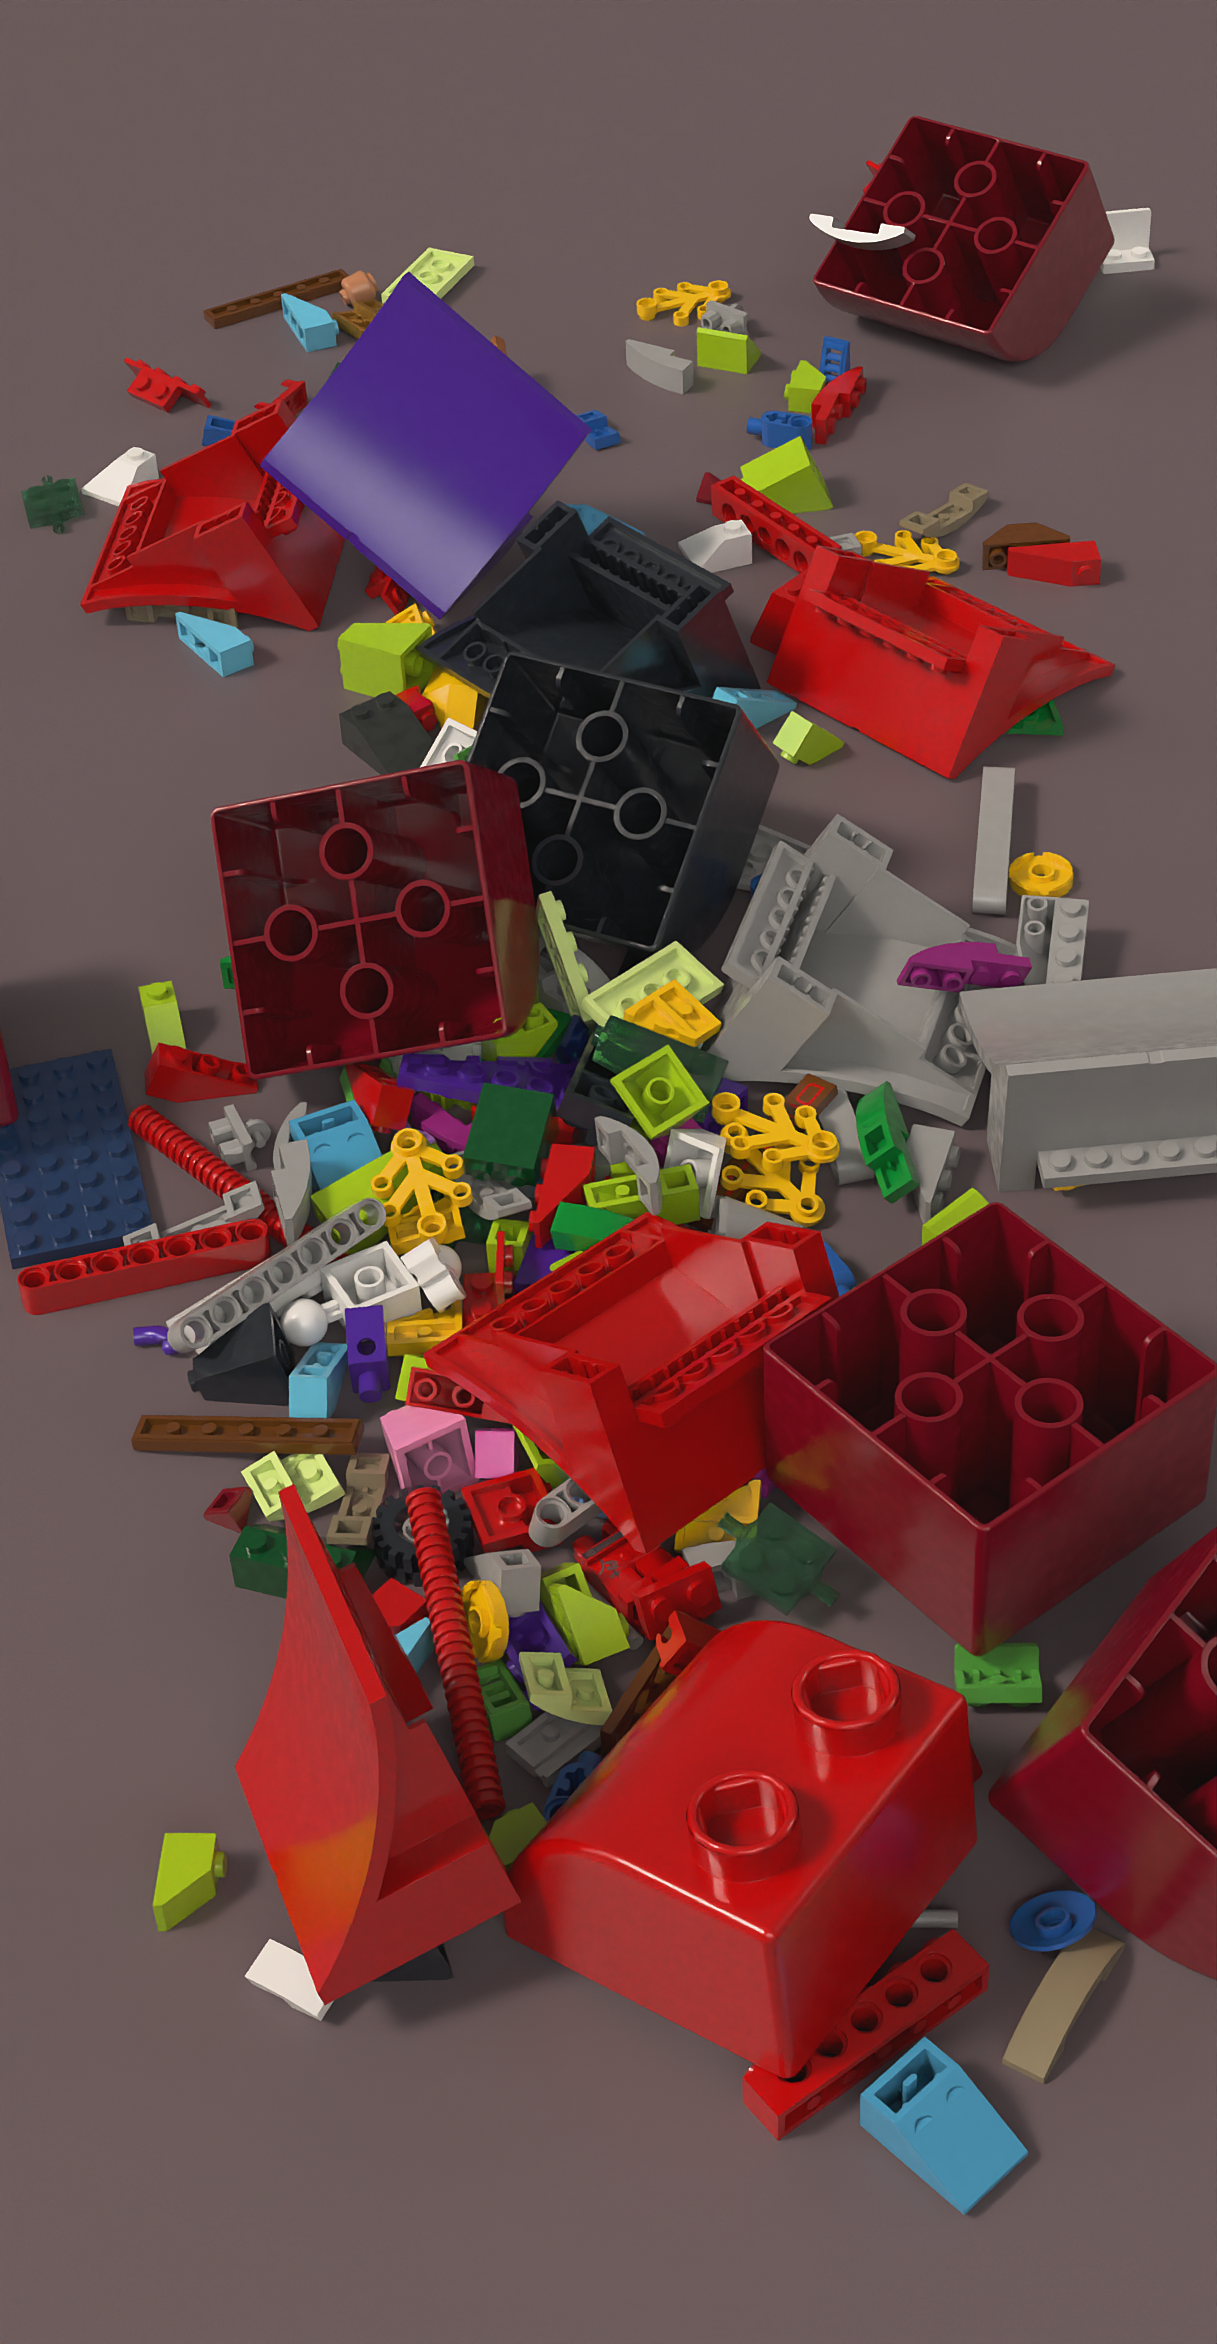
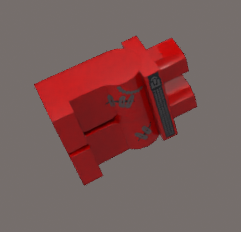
[572,1519,689,1627]

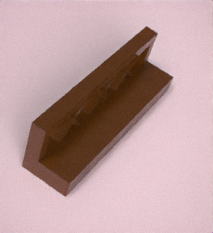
[600,1611,689,1759]

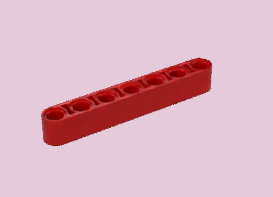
[17,1219,272,1315]

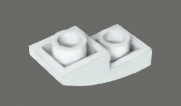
[245,1939,334,2021]

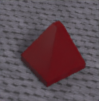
[696,472,721,505]
[203,1486,253,1532]

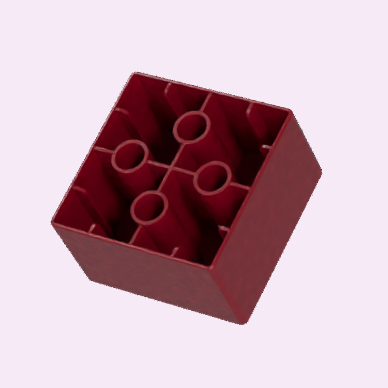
[763,1202,1217,1657]

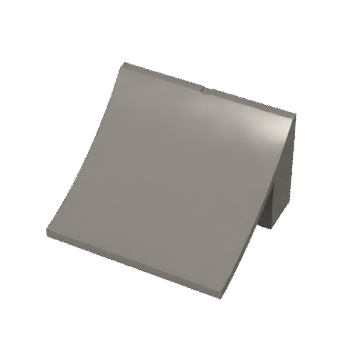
[690,813,1017,1126]
[959,968,1217,1193]

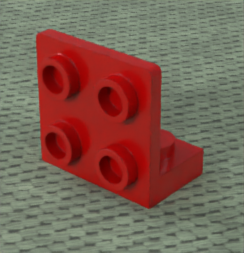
[462,1231,516,1328]

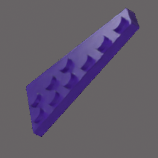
[396,1054,589,1131]

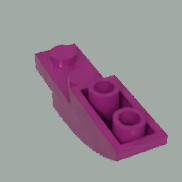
[896,942,1032,993]
[411,1092,472,1155]

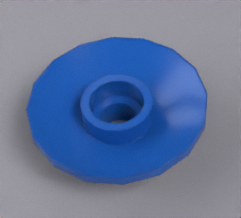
[1009,1890,1097,1951]

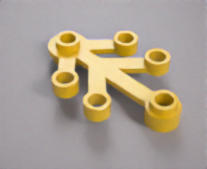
[636,280,731,326]
[854,530,960,575]
[711,1092,840,1172]
[720,1122,825,1227]
[371,1128,473,1245]

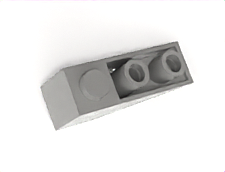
[906,1124,960,1224]
[464,1549,541,1617]

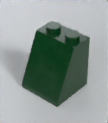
[462,1083,560,1187]

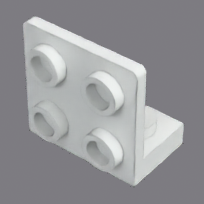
[1100,208,1155,274]

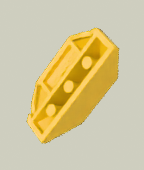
[422,666,489,730]

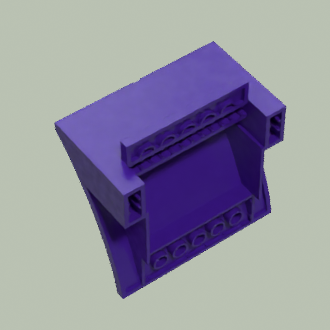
[260,271,592,620]

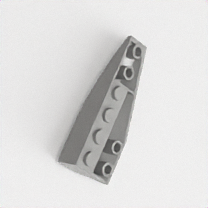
[1016,895,1089,986]

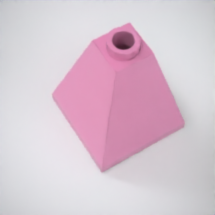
[380,1405,479,1494]

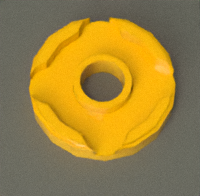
[1008,852,1074,898]
[461,1579,509,1663]

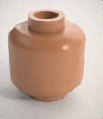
[339,270,379,307]

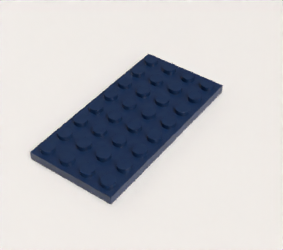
[0,1049,153,1269]

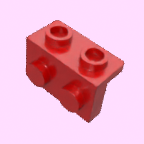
[632,1561,722,1641]

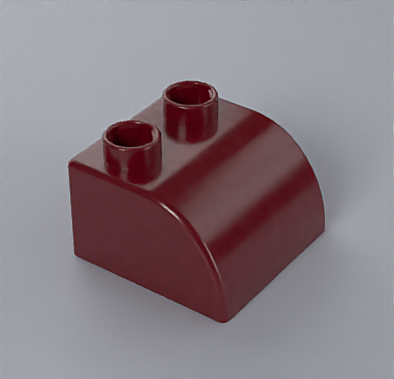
[813,116,1115,362]
[210,760,539,1080]
[988,1527,1217,1980]

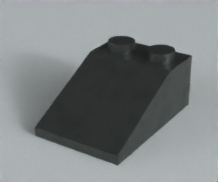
[339,691,434,775]

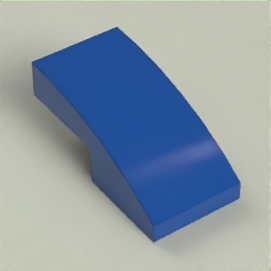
[576,410,621,450]

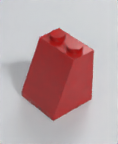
[750,568,808,655]

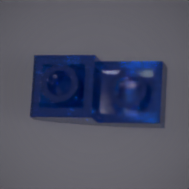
[556,1014,589,1064]

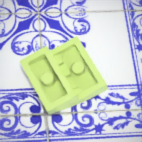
[241,1451,346,1522]
[519,1652,612,1726]

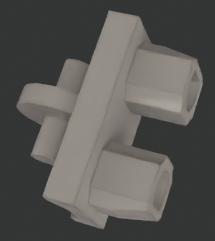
[701,300,749,336]
[208,1104,271,1172]

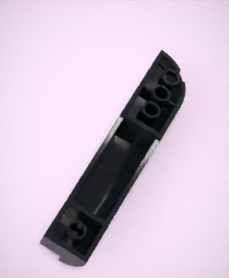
[556,952,666,1145]

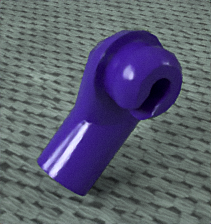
[133,1325,179,1355]

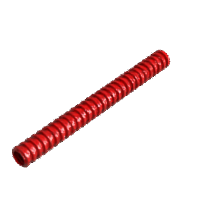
[128,1104,350,1265]
[405,1487,506,1820]

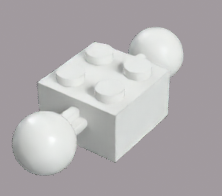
[280,1241,462,1347]

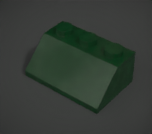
[229,1523,375,1599]

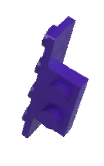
[504,1601,578,1712]

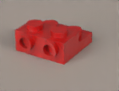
[461,1468,562,1554]

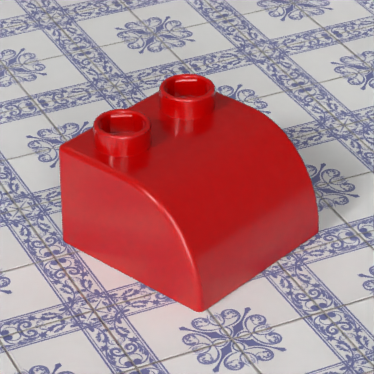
[502,1620,978,2078]

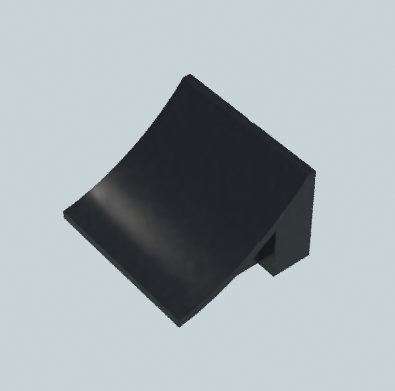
[415,500,761,699]

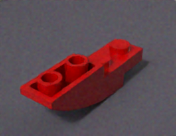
[811,366,867,445]

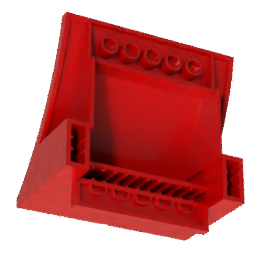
[80,399,345,631]
[766,545,1116,779]
[423,1212,840,1554]
[235,1484,521,2005]

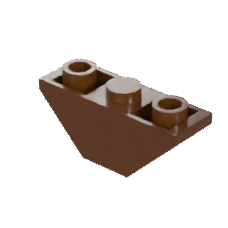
[982,522,1071,570]

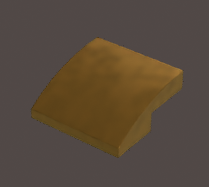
[332,299,383,339]

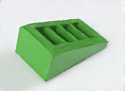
[477,1660,533,1741]

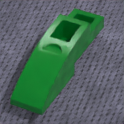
[856,1081,921,1204]

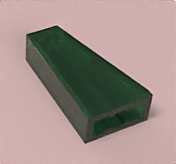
[591,1015,729,1123]

